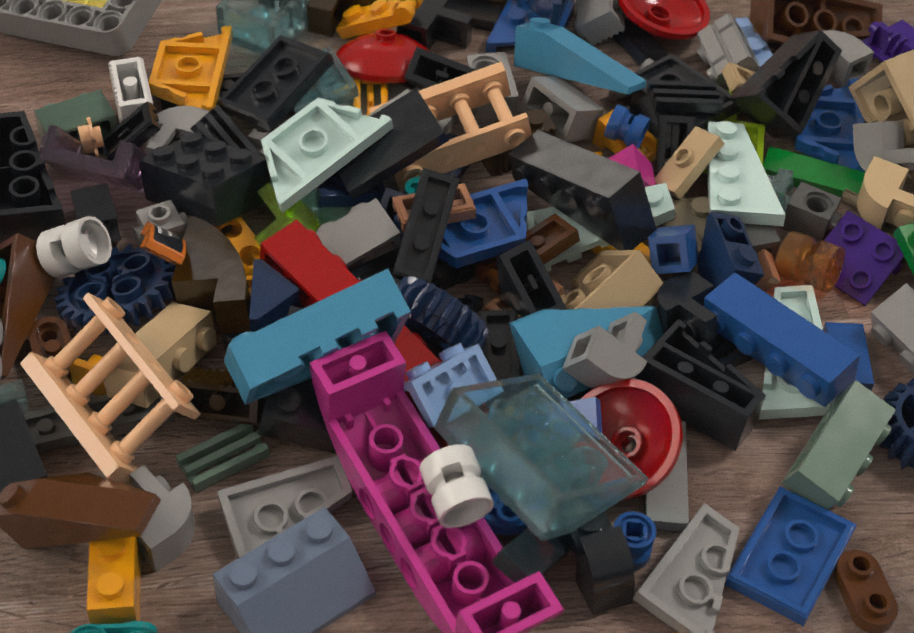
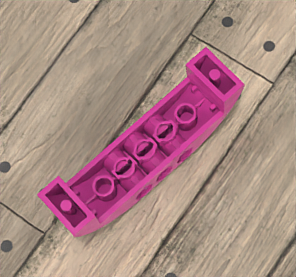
[310,331,564,633]

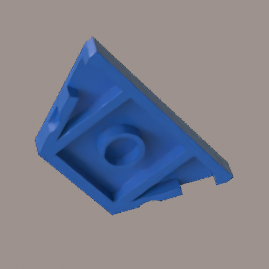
[485,0,576,53]
[794,78,865,172]
[394,179,528,269]

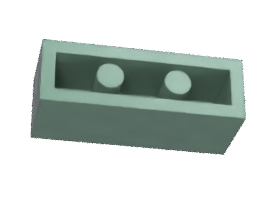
[781,380,896,510]

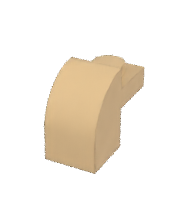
[857,156,914,230]

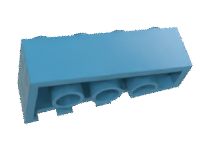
[224,269,411,405]

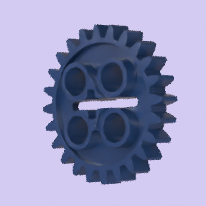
[54,244,176,335]

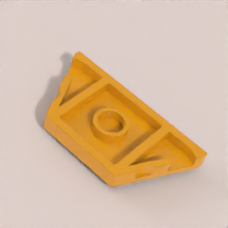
[148,26,233,111]

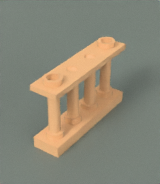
[369,62,532,189]
[20,293,200,486]

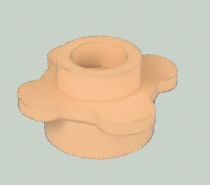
[77,117,104,159]

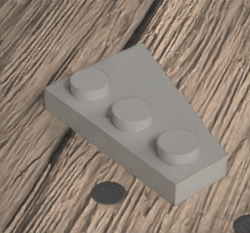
[217,456,353,559]
[633,503,740,633]

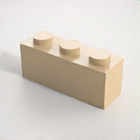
[104,302,217,408]

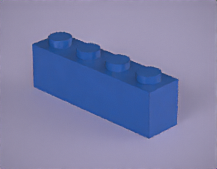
[704,272,860,407]

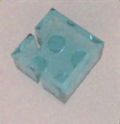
[216,0,308,55]

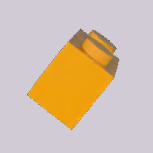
[87,536,141,624]

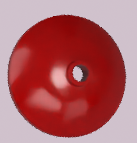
[618,0,710,40]
[335,29,429,83]
[572,379,683,500]

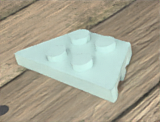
[261,97,393,213]

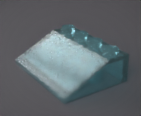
[434,373,648,541]

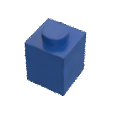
[648,225,699,274]

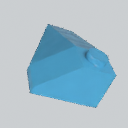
[514,18,646,94]
[509,306,664,404]

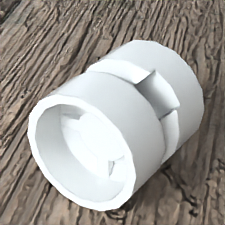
[36,216,112,278]
[420,444,494,528]

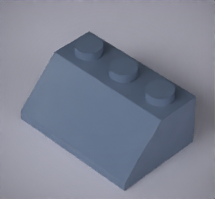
[212,507,376,633]

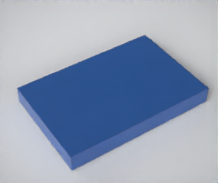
[724,486,857,626]

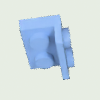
[404,343,501,428]

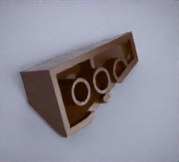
[750,0,883,45]
[0,233,55,380]
[0,472,161,549]

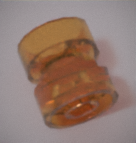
[775,231,845,293]

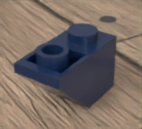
[697,212,765,289]

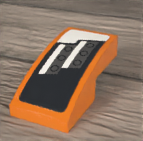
[139,221,186,265]

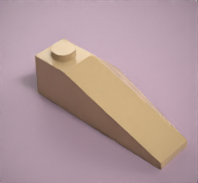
[848,49,914,180]
[560,250,663,310]

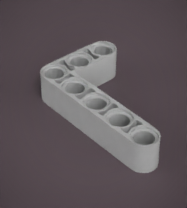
[0,0,162,56]

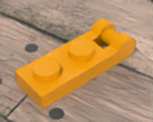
[336,0,424,39]

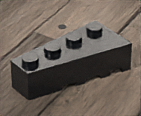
[0,111,66,244]
[508,130,656,250]

